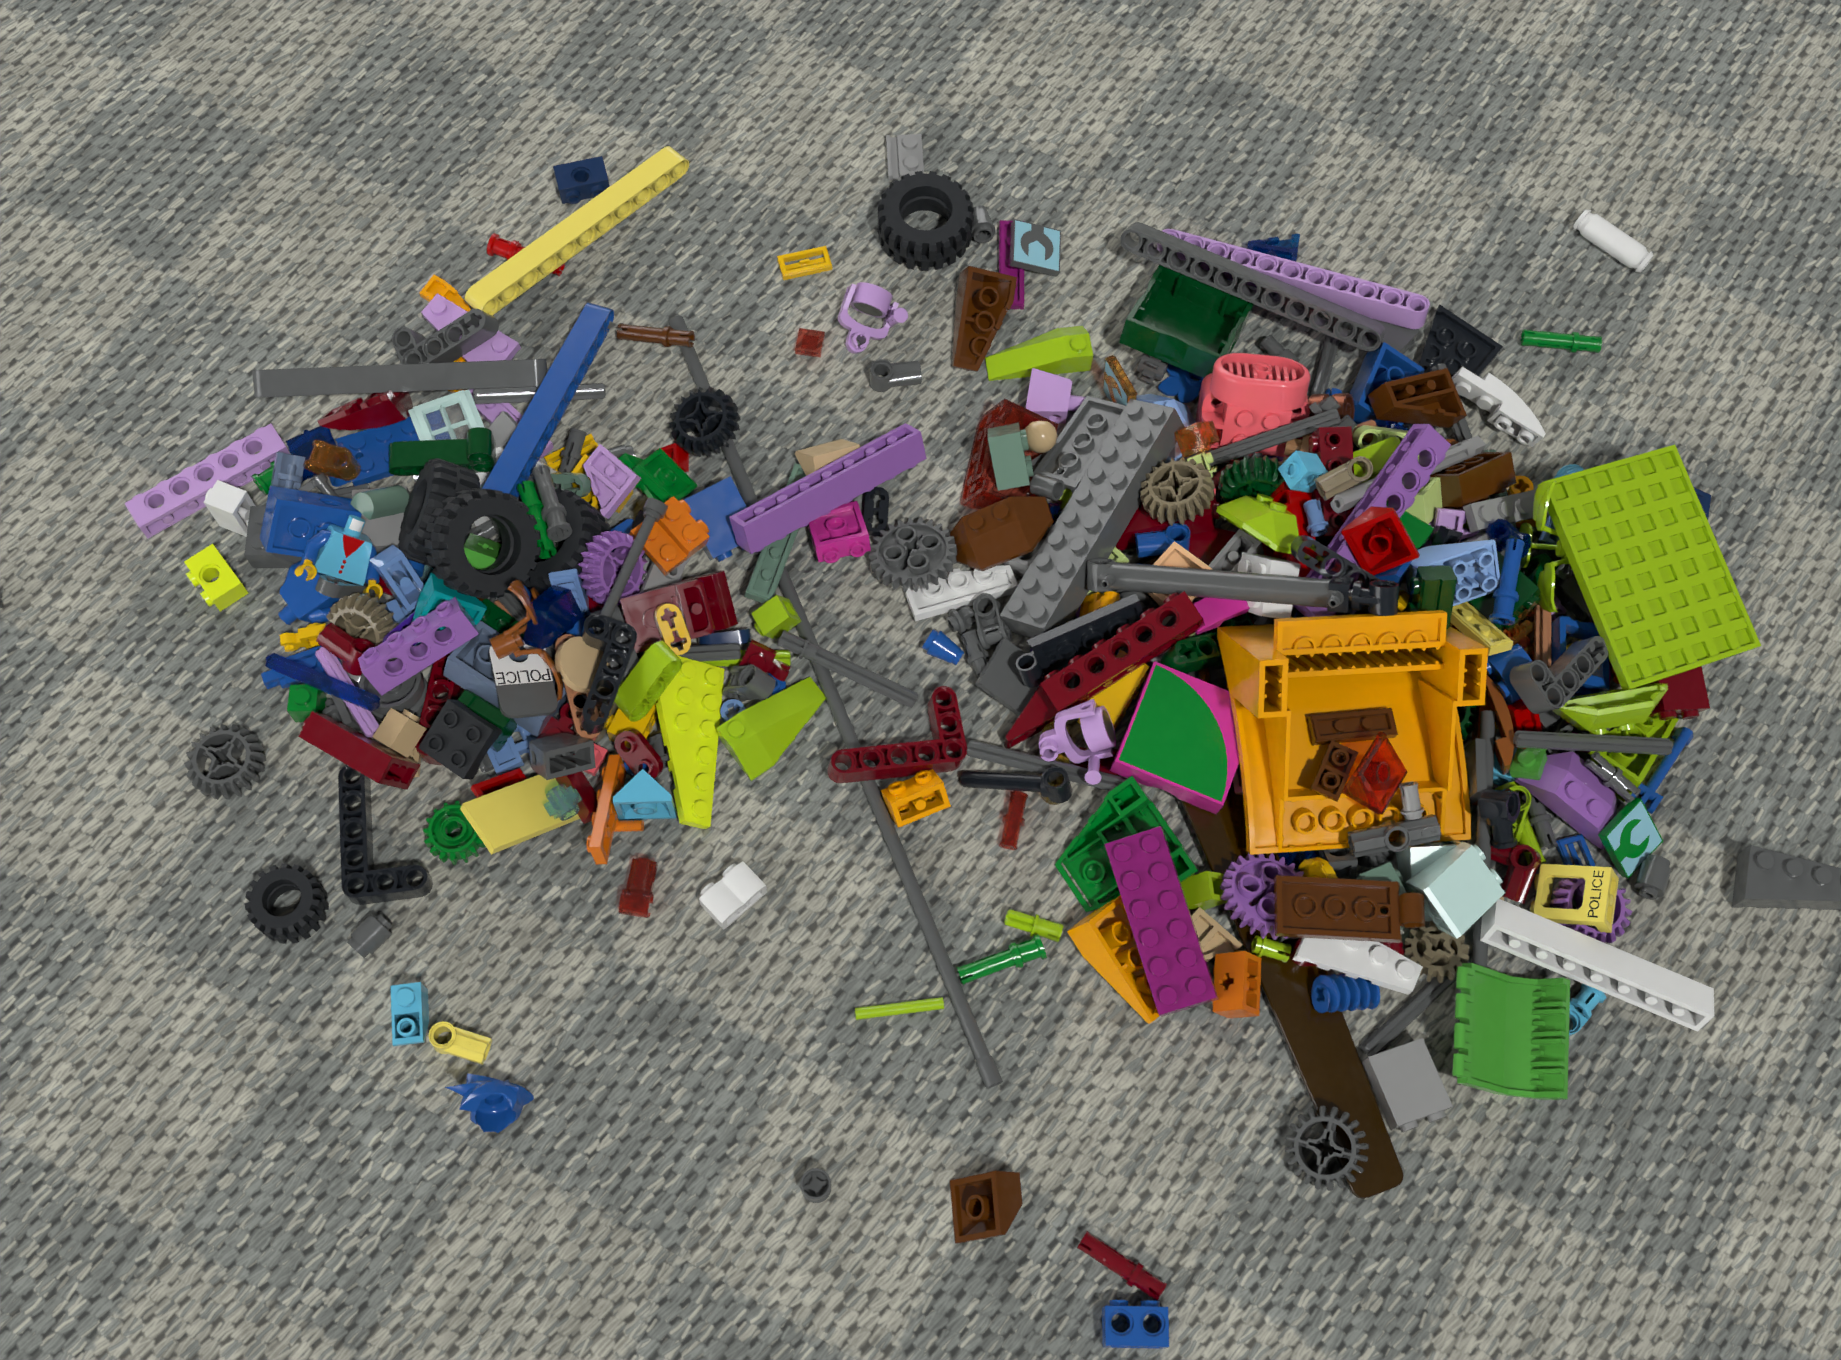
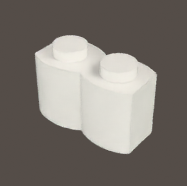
[699,861,767,930]

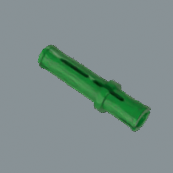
[1521,329,1602,353]
[517,481,557,559]

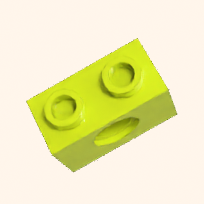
[184,544,249,612]

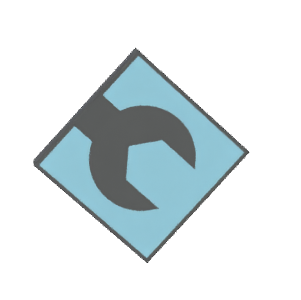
[1010,219,1061,277]

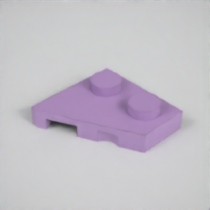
[583,444,641,519]

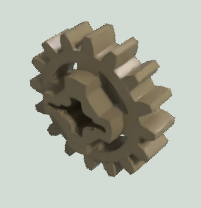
[1403,921,1470,983]

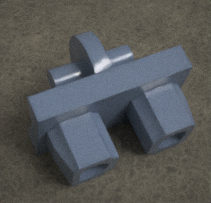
[271,452,306,490]

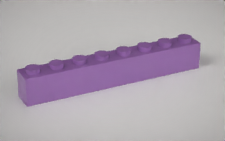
[729,423,927,554]

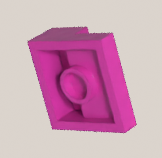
[808,501,871,563]

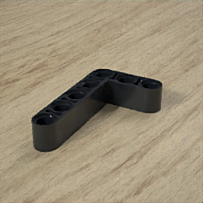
[338,765,433,905]

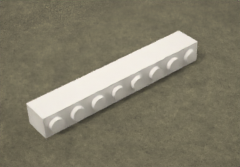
[1480,899,1714,1032]

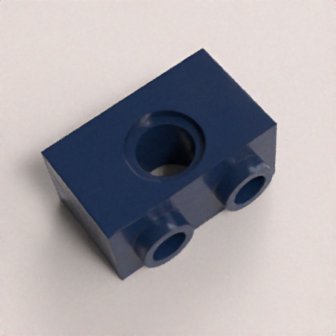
[553,156,610,204]

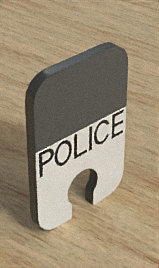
[489,639,558,719]

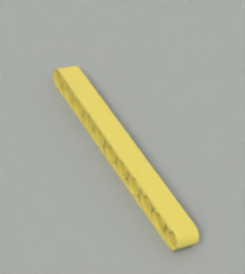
[465,146,689,316]

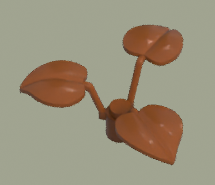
[489,580,563,701]

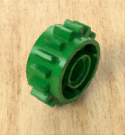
[423,801,486,865]

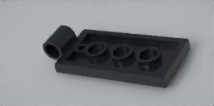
[1015,593,1152,688]

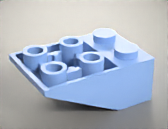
[1405,539,1500,606]

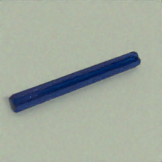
[265,653,380,712]

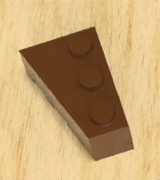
[1368,368,1467,428]

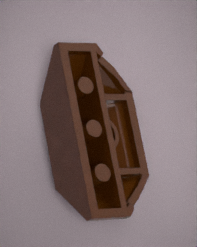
[950,496,1054,572]

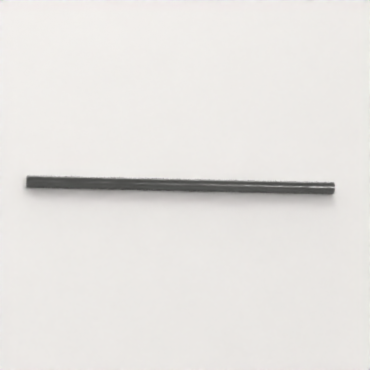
[1472,710,1495,968]

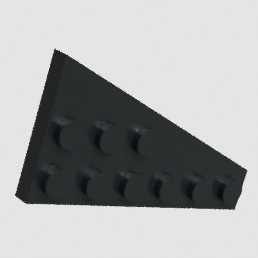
[1394,304,1503,437]

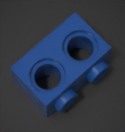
[1102,1300,1169,1349]

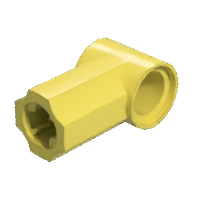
[428,1021,492,1065]

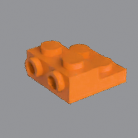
[629,496,710,576]

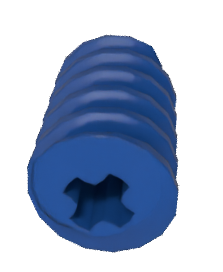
[1311,973,1381,1013]

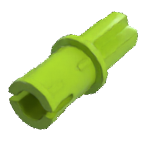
[1004,910,1063,942]

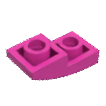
[1194,598,1250,634]

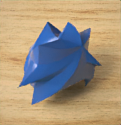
[445,1074,534,1133]

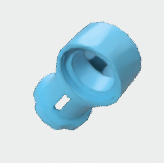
[1569,983,1606,1036]

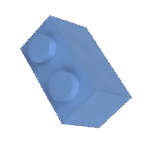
[370,545,424,612]

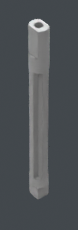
[1330,435,1486,513]

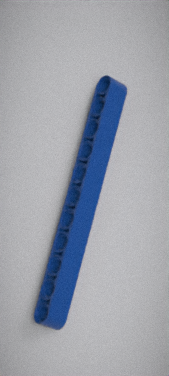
[482,302,614,499]

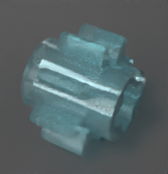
[544,784,582,821]

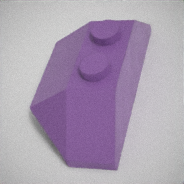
[1515,751,1617,850]

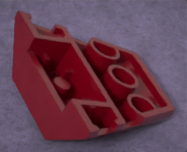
[317,390,413,430]

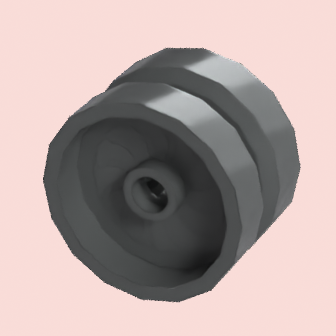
[359,658,428,723]

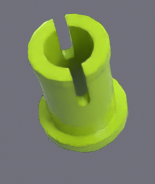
[1251,935,1291,963]

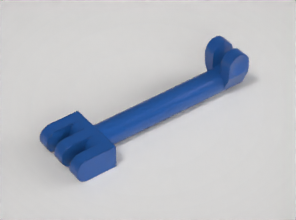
[1631,727,1694,814]

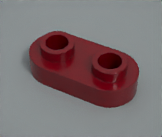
[615,729,663,779]

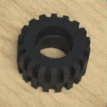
[245,863,329,944]

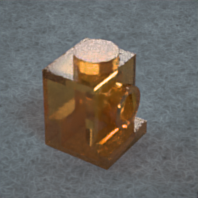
[1175,421,1220,458]

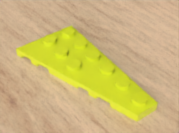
[645,649,725,829]

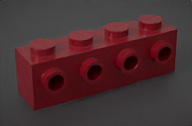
[1309,426,1356,541]

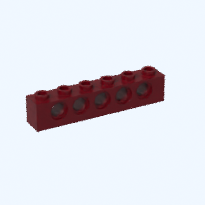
[1040,591,1205,712]

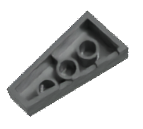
[1732,845,1841,910]

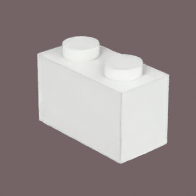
[203,480,256,537]

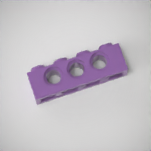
[358,597,479,696]

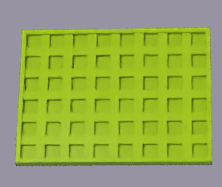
[1537,445,1761,691]

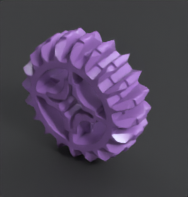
[578,531,648,605]
[1550,878,1633,944]

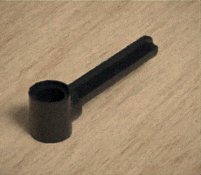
[961,767,1072,803]

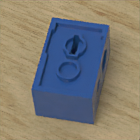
[260,486,362,557]

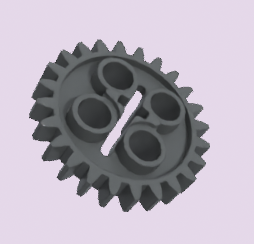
[869,517,957,592]

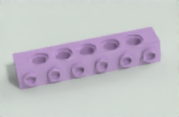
[124,424,290,539]

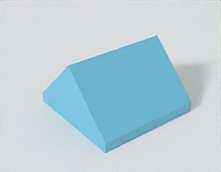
[613,769,677,820]

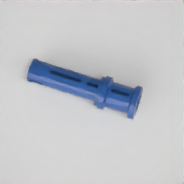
[1488,538,1525,625]

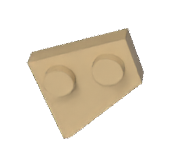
[1192,907,1243,962]

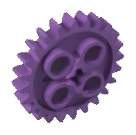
[1220,853,1304,940]

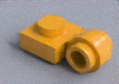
[1079,591,1121,617]

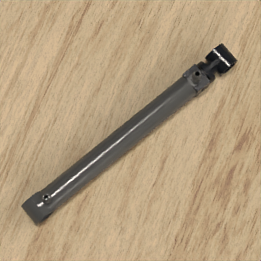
[1087,558,1399,616]

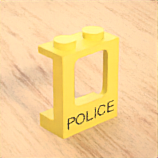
[1530,864,1619,933]

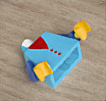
[294,515,383,599]

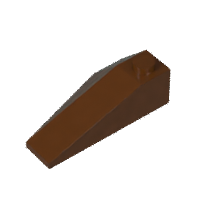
[952,266,1017,372]

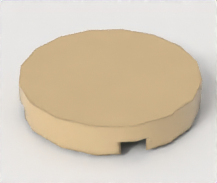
[555,636,608,693]

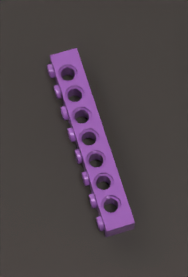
[1293,424,1451,617]

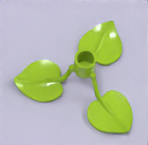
[1519,481,1570,612]

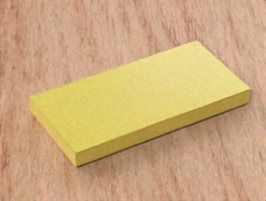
[460,775,580,855]

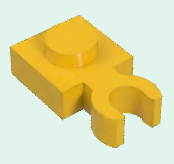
[279,623,326,652]

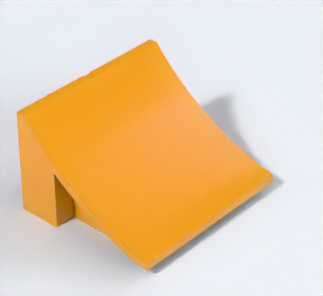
[1217,610,1488,855]

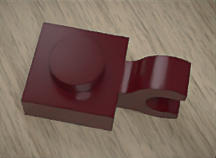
[739,639,791,682]

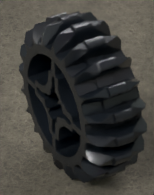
[669,386,741,457]

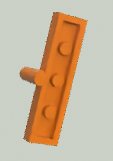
[586,754,644,865]

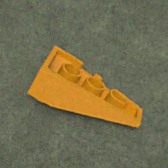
[1067,895,1159,1024]

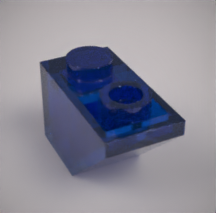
[523,585,583,650]

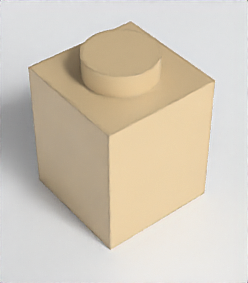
[372,708,426,758]

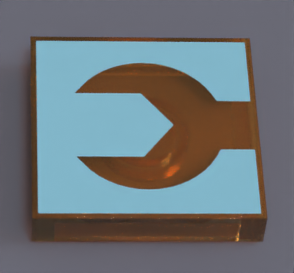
[1103,355,1137,406]

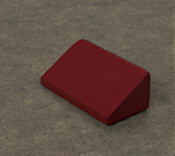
[556,771,598,824]

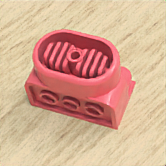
[1196,353,1310,457]

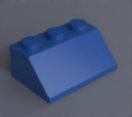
[1350,342,1425,430]

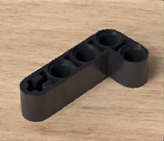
[1291,535,1380,615]
[581,614,637,734]

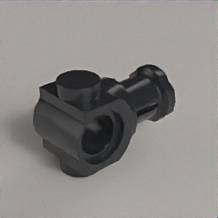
[1479,789,1521,849]

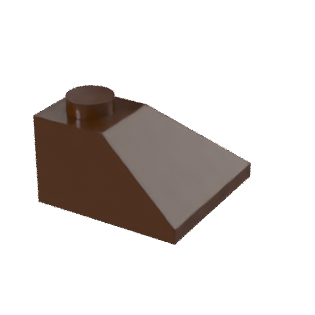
[950,1171,1023,1244]

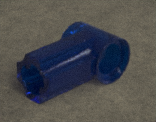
[1486,518,1531,558]

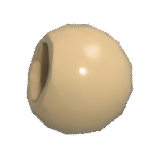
[1025,421,1057,453]

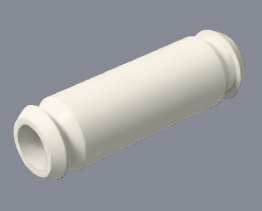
[1573,210,1654,273]

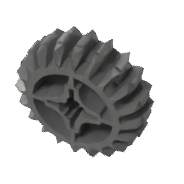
[184,724,266,800]
[1285,1106,1369,1191]

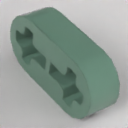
[551,472,591,498]

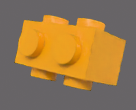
[881,769,951,828]

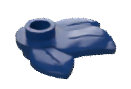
[1158,364,1204,403]

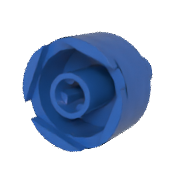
[1487,640,1532,705]

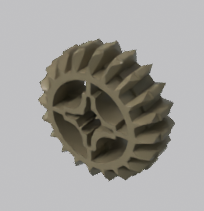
[1140,456,1215,526]
[325,592,399,647]

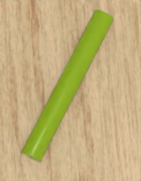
[855,997,944,1020]

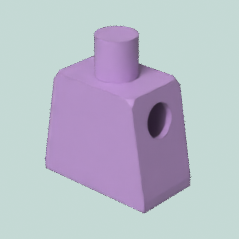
[1023,368,1086,424]

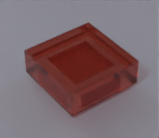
[795,328,825,358]

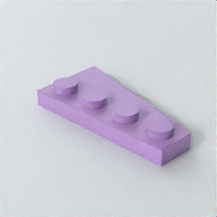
[421,293,521,362]

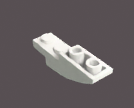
[1451,367,1546,447]

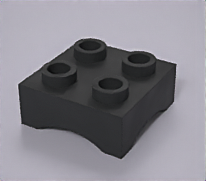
[418,699,502,779]

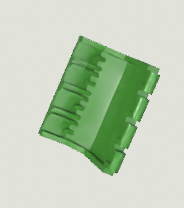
[1452,963,1570,1100]

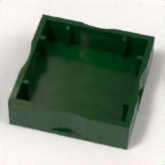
[1119,264,1254,378]

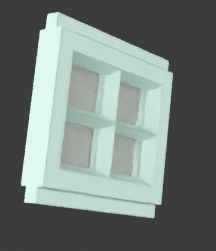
[408,389,485,441]

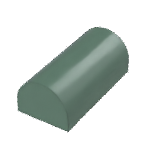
[350,485,409,520]

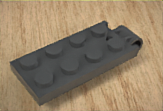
[1030,395,1126,501]

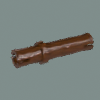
[616,323,695,348]

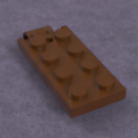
[1274,875,1425,943]

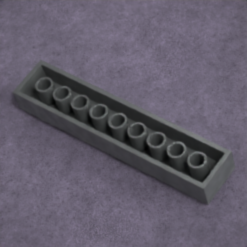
[1000,399,1185,638]

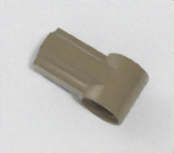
[1314,456,1373,501]

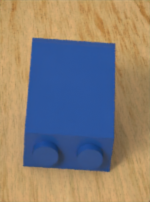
[684,476,747,562]

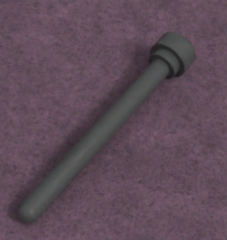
[600,498,668,618]

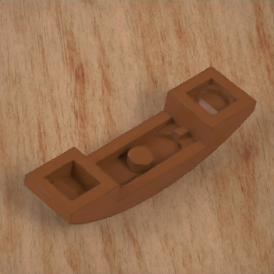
[1485,675,1514,775]

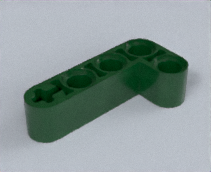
[389,427,496,476]
[1161,613,1253,673]

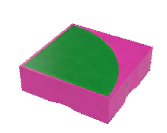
[1110,661,1239,814]

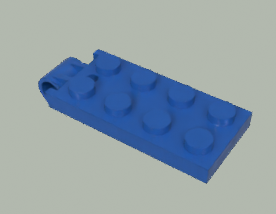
[323,410,457,487]

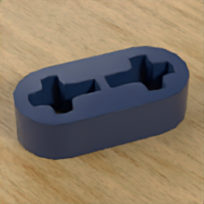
[698,628,751,645]

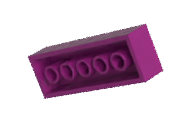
[1105,826,1218,1017]

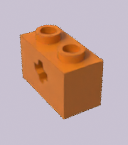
[1212,951,1261,1018]

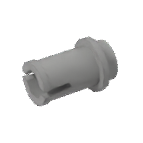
[1399,781,1424,820]

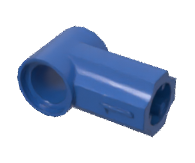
[1135,523,1190,558]

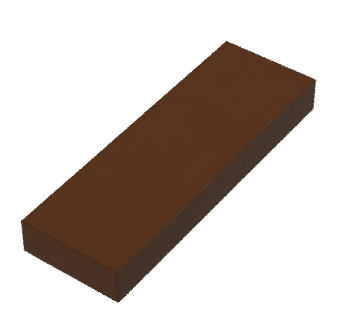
[1307,708,1398,746]

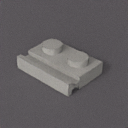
[886,134,924,180]

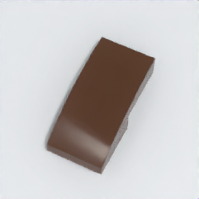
[1310,740,1359,802]

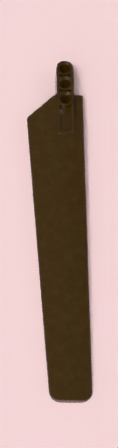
[1181,780,1403,1199]

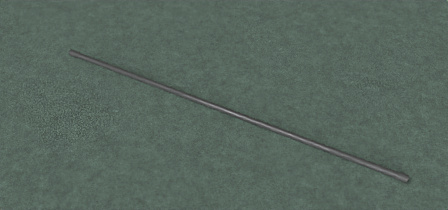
[669,315,1003,1089]

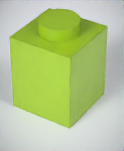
[751,595,801,639]
[1181,871,1227,910]

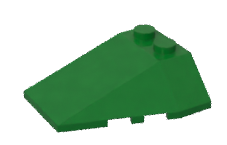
[1055,776,1198,912]

